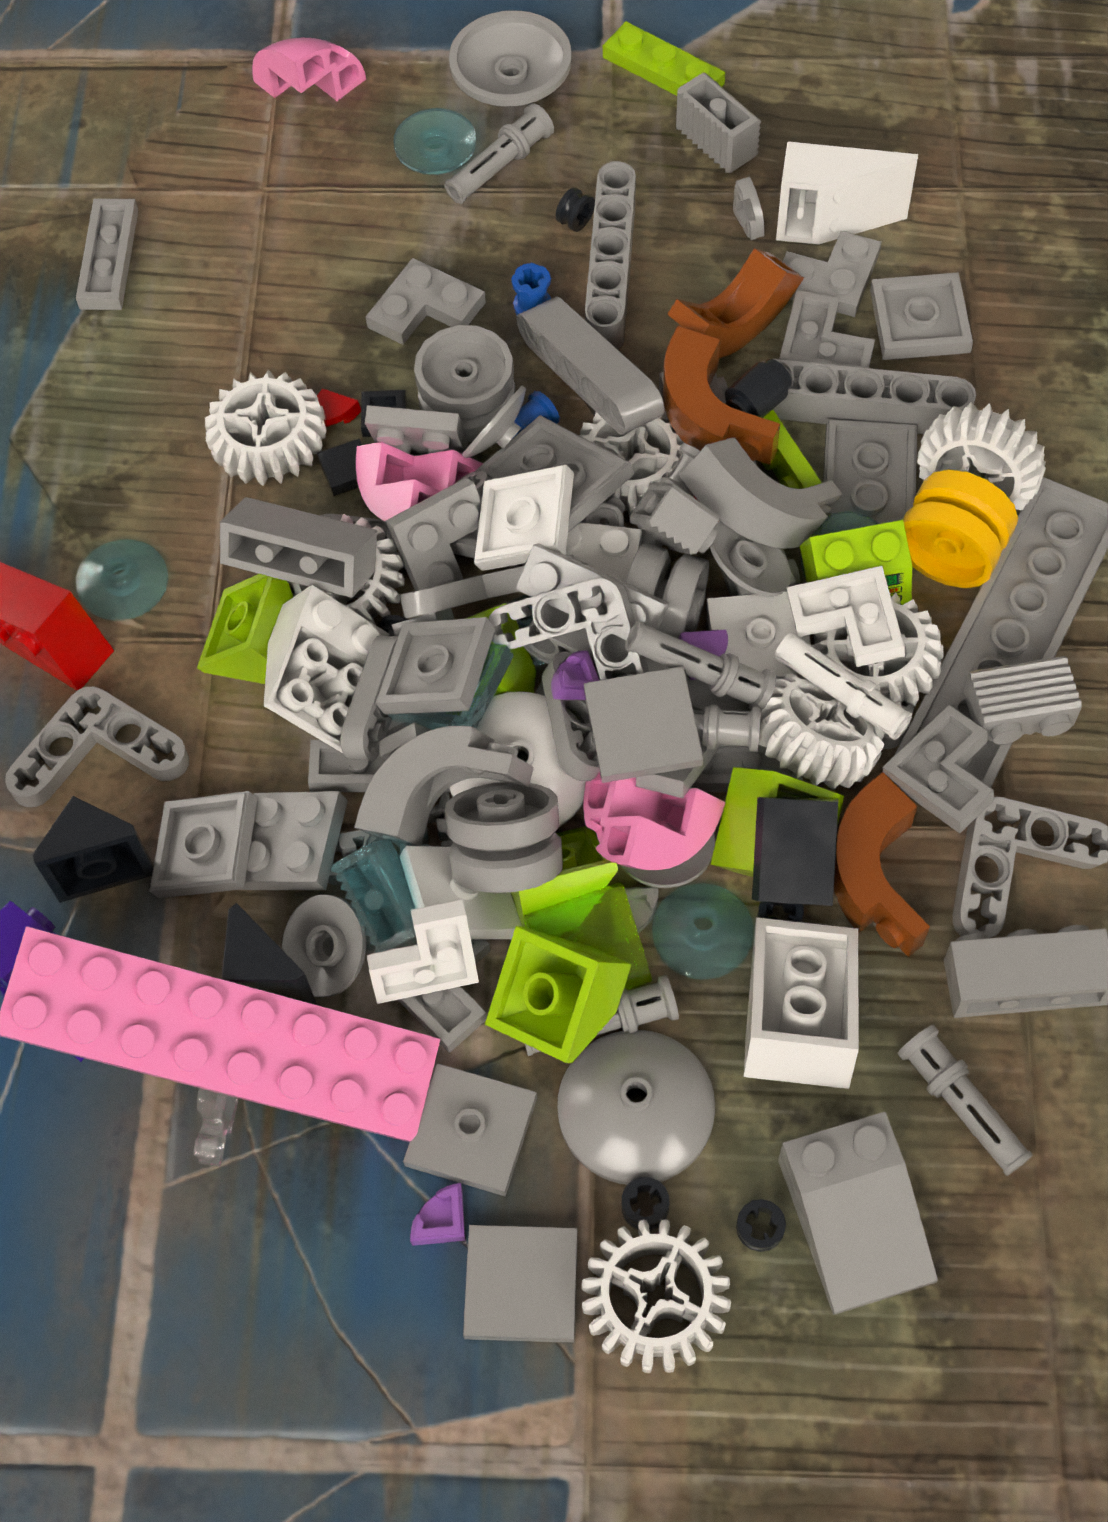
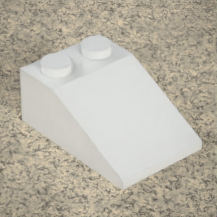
[744,917,859,1089]

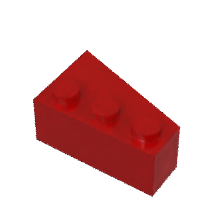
[0,562,114,691]

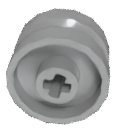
[414,325,515,442]
[626,543,710,639]
[445,782,563,893]

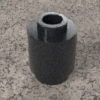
[725,359,792,418]

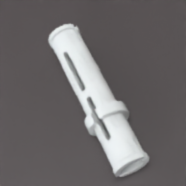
[775,632,912,740]

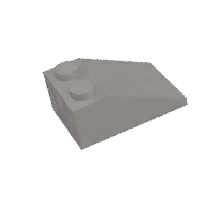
[778,1112,938,1315]

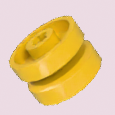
[903,469,1019,588]

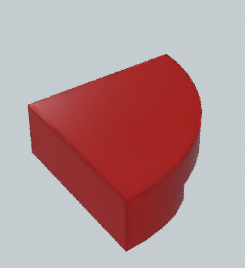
[317,388,361,427]

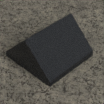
[33,796,154,903]
[752,797,839,906]
[222,903,317,1005]

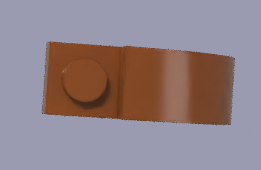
[667,248,804,358]
[663,326,780,465]
[834,772,930,957]

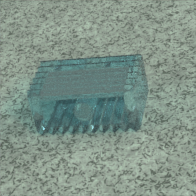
[331,838,416,953]

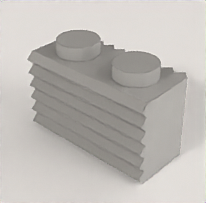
[676,73,762,173]
[630,482,720,555]
[963,656,1082,744]

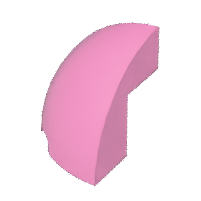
[252,37,366,101]
[356,442,483,521]
[583,772,725,870]

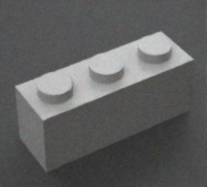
[220,497,377,598]
[944,925,1108,1018]

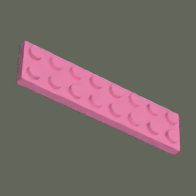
[0,926,440,1142]

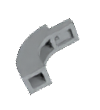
[679,437,843,549]
[354,726,534,846]

